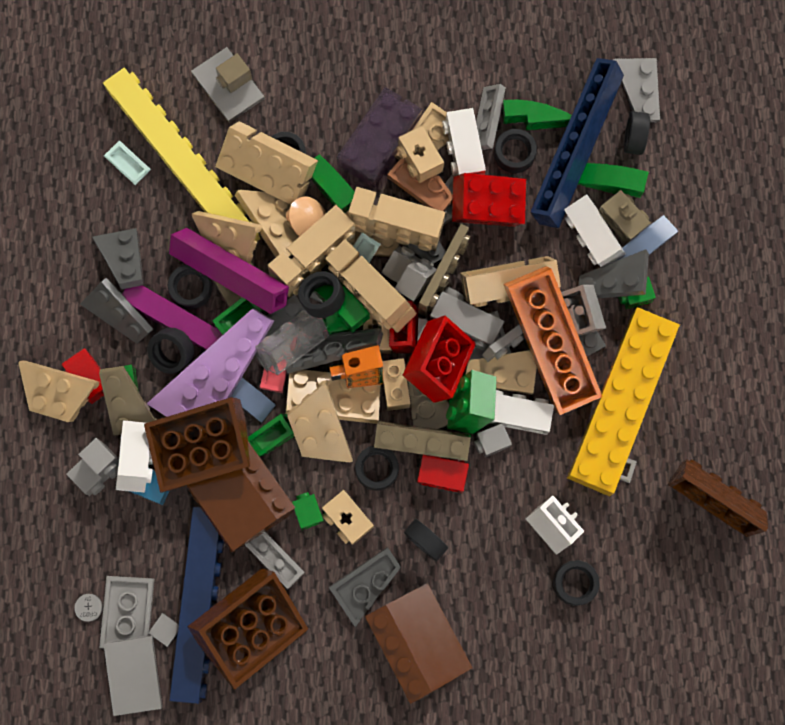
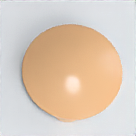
[286,197,326,237]

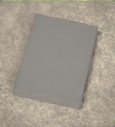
[191,47,265,123]
[99,576,155,648]
[104,635,162,716]

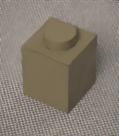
[216,53,252,93]

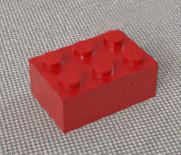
[452,173,526,227]
[402,315,476,403]

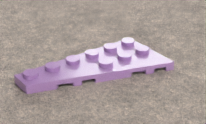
[147,309,274,417]

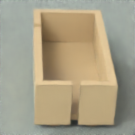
[215,121,318,205]
[348,187,445,251]
[268,205,355,298]
[325,239,417,333]
[460,256,561,307]

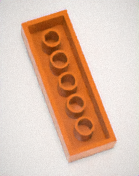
[503,266,602,415]

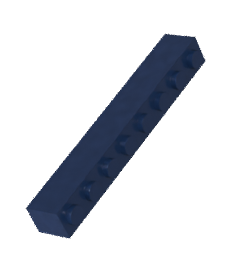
[530,58,624,229]
[170,507,224,704]

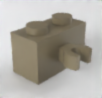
[599,190,651,244]

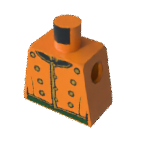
[329,345,383,388]

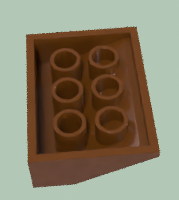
[144,397,250,493]
[186,442,295,552]
[667,459,768,537]
[187,569,308,689]
[365,583,473,704]

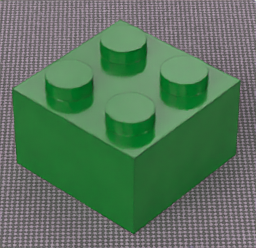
[446,370,497,434]

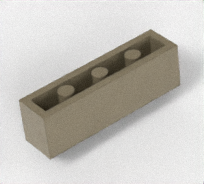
[374,421,471,461]

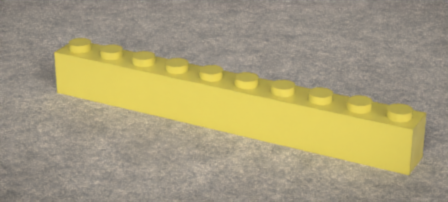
[103,68,260,242]

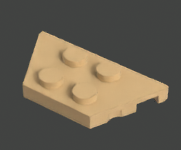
[235,190,299,257]
[192,211,262,264]
[19,360,100,422]
[287,380,353,462]

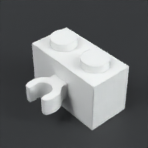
[526,496,584,555]

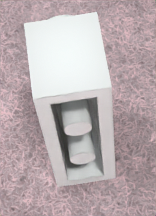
[442,108,486,176]
[564,195,626,267]
[489,390,554,435]
[116,421,153,493]

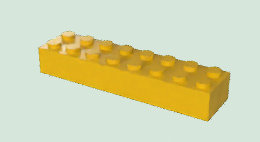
[567,307,680,496]

